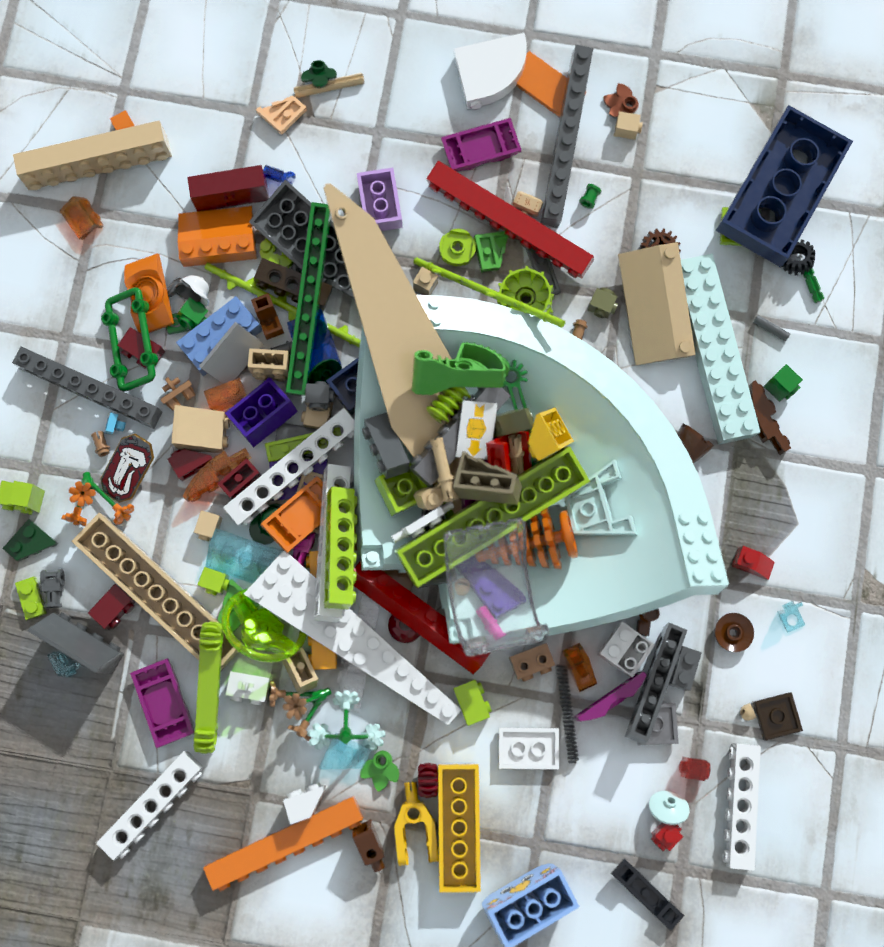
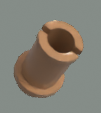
[572,319,588,340]
[91,431,110,457]

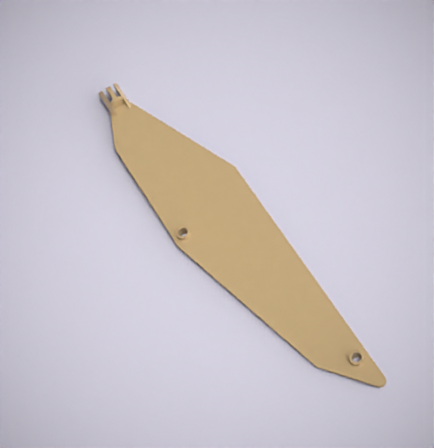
[324,183,487,548]

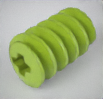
[426,387,471,424]

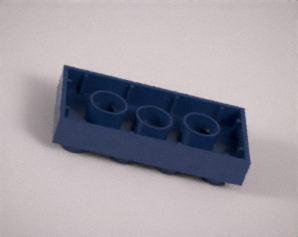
[715,105,853,267]

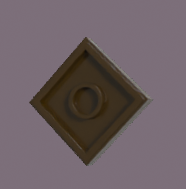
[752,692,803,741]

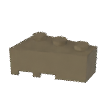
[453,451,522,505]

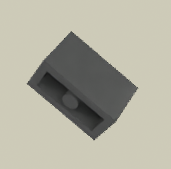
[669,646,702,691]

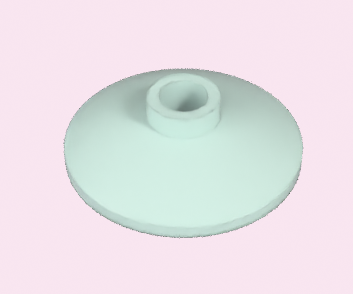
[649,791,690,825]

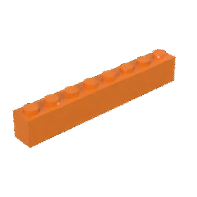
[203,796,364,891]

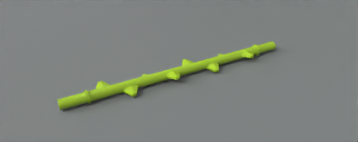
[413,257,565,328]
[204,262,360,348]

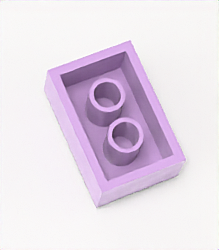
[357,168,403,231]

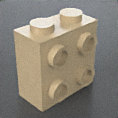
[248,348,290,382]

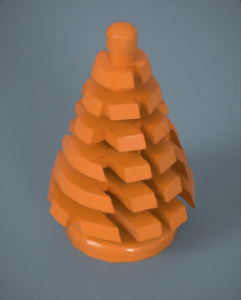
[475,508,578,569]

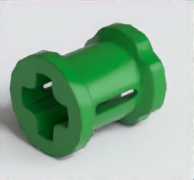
[579,184,602,209]

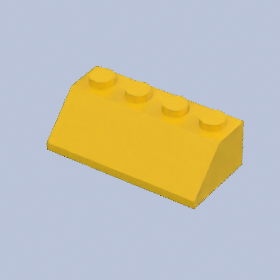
[528,407,574,461]

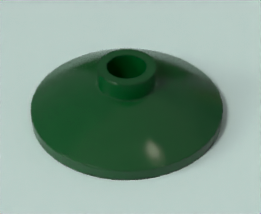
[308,359,342,384]

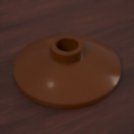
[715,613,754,652]

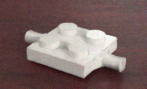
[391,502,455,543]

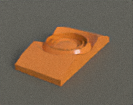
[124,253,174,333]
[260,476,340,553]

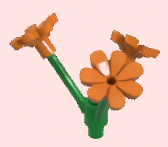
[61,472,134,526]

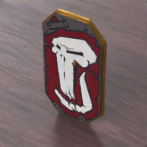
[100,434,154,503]

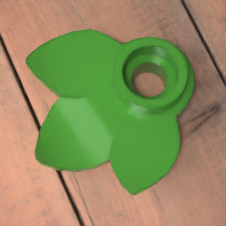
[360,751,399,791]

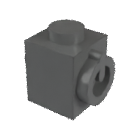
[305,381,334,411]

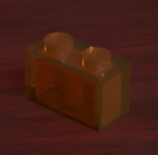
[204,378,247,411]

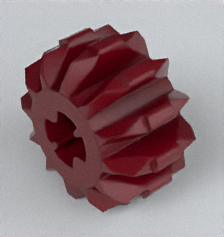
[418,763,438,798]

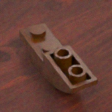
[748,380,791,455]

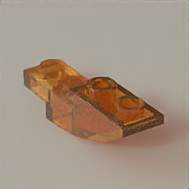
[183,448,252,502]

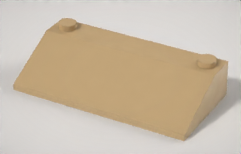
[618,242,696,366]

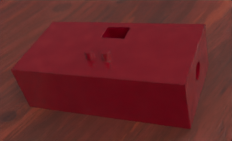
[187,165,269,212]

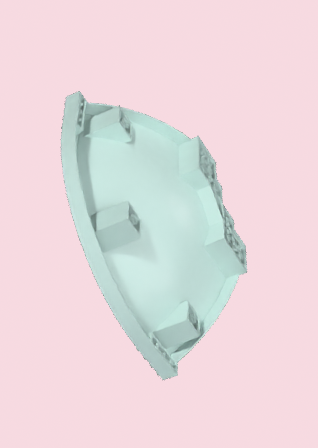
[354,295,729,646]

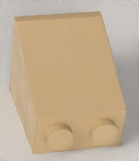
[171,405,230,453]

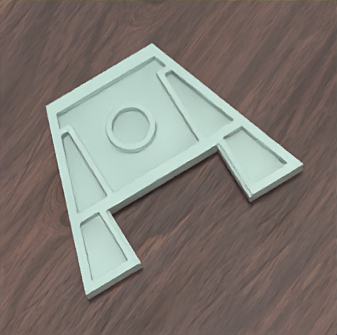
[564,459,638,535]

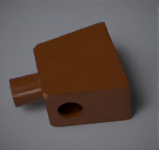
[352,819,385,872]

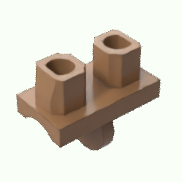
[160,377,195,411]

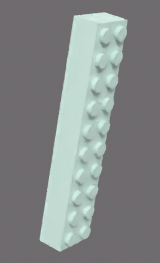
[681,253,760,445]

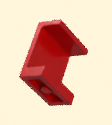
[486,431,532,473]

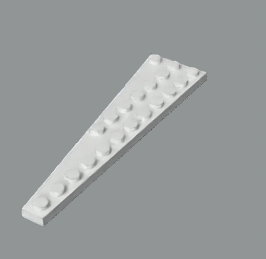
[244,551,461,725]

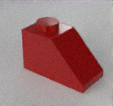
[732,546,775,580]

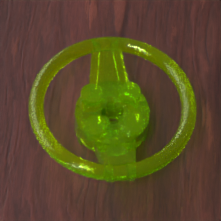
[221,588,307,662]

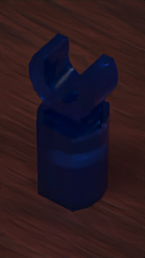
[263,165,296,186]

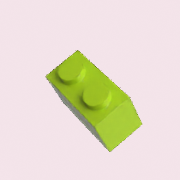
[453,679,492,726]

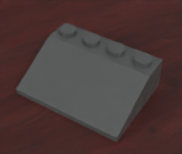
[27,612,124,674]

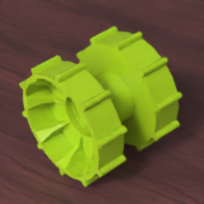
[497,266,554,315]

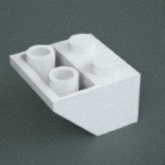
[597,622,655,678]
[283,782,327,824]

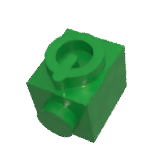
[176,297,208,330]

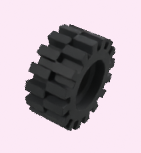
[781,239,815,276]

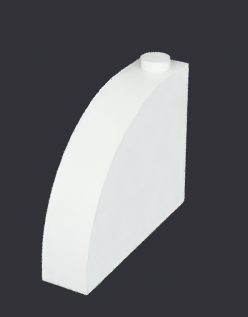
[454,33,527,109]

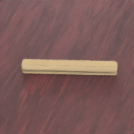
[294,73,364,98]

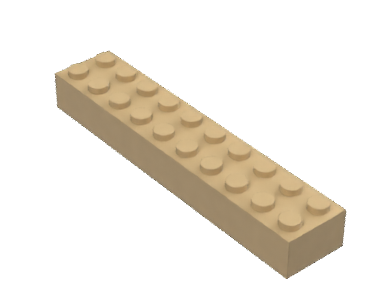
[72,513,245,671]

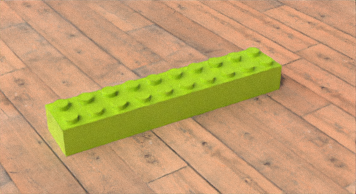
[394,447,590,587]

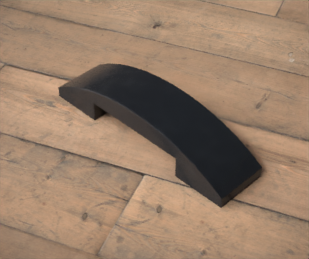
[611,858,684,931]

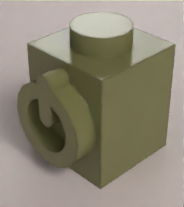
[587,287,618,319]

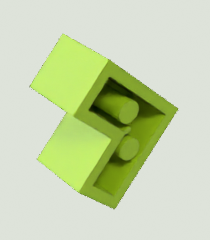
[0,480,45,515]

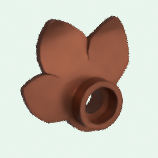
[603,83,639,118]

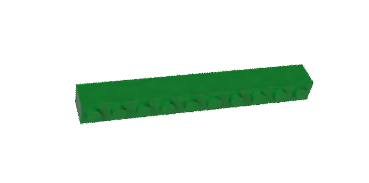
[286,202,331,396]

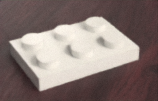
[499,728,559,769]

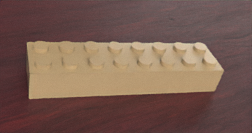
[13,120,172,190]

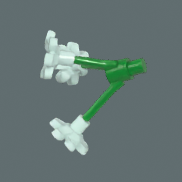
[307,690,386,750]

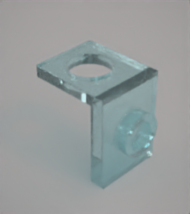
[777,601,805,633]

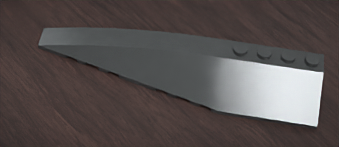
[249,179,354,298]

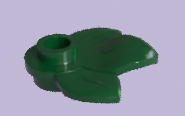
[301,60,337,88]

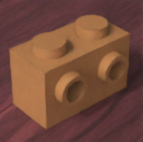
[509,643,555,682]

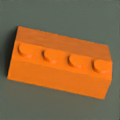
[178,206,257,267]

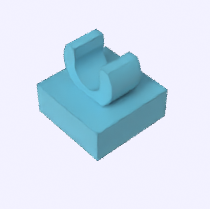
[104,412,126,435]

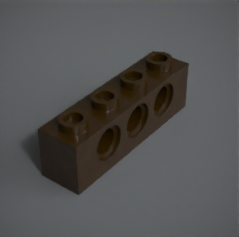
[254,258,332,311]

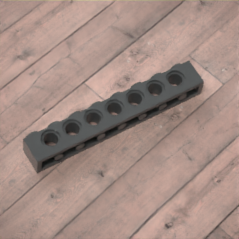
[12,346,162,429]

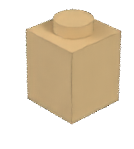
[614,111,643,140]
[413,267,438,295]
[194,510,223,542]

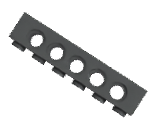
[625,623,687,744]

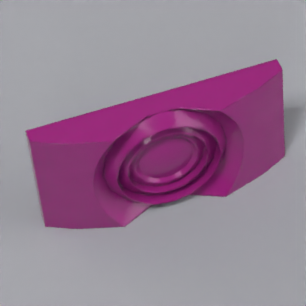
[441,118,522,172]
[130,658,195,748]
[574,671,647,721]

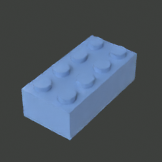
[176,296,262,376]

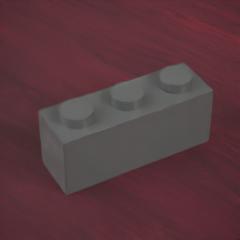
[362,413,410,479]

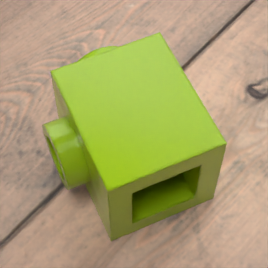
[198,567,230,596]

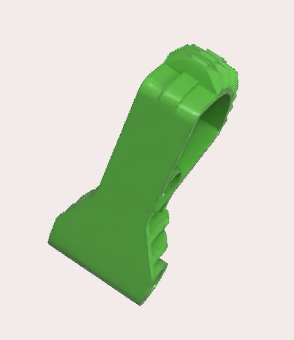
[412,342,509,395]

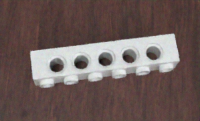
[723,743,761,871]
[96,751,204,860]

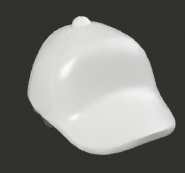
[167,275,209,307]

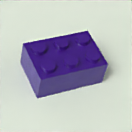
[225,377,298,448]

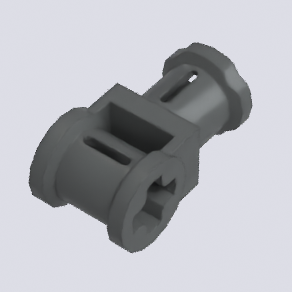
[40,569,65,608]

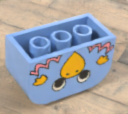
[482,863,579,947]

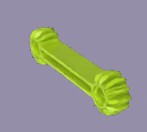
[193,622,224,754]

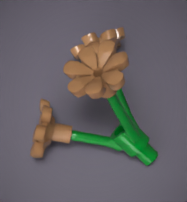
[269,681,331,741]

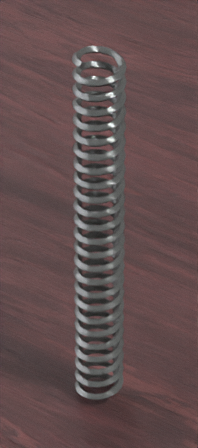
[556,664,579,763]

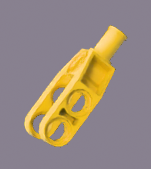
[394,781,439,866]

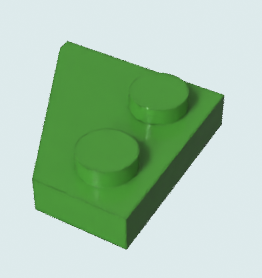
[474,231,508,272]

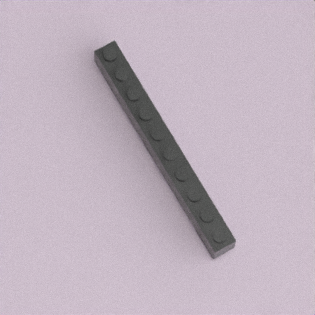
[540,44,593,228]

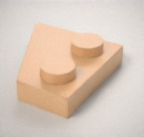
[256,96,307,135]

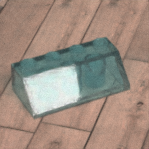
[205,528,290,584]

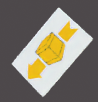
[456,400,498,459]

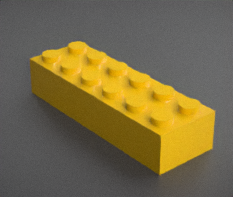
[438,764,481,892]

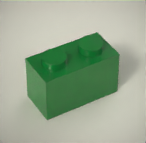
[763,364,803,402]

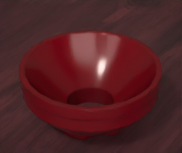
[388,615,420,643]

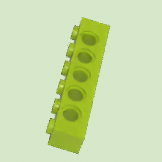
[324,487,357,610]

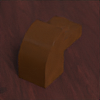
[251,293,284,340]

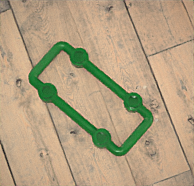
[101,287,158,392]

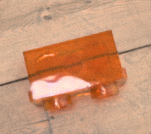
[59,196,104,240]

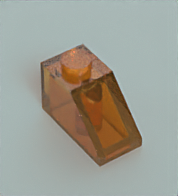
[562,643,597,692]

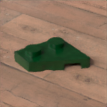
[2,519,58,561]

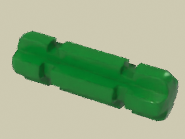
[803,268,825,303]

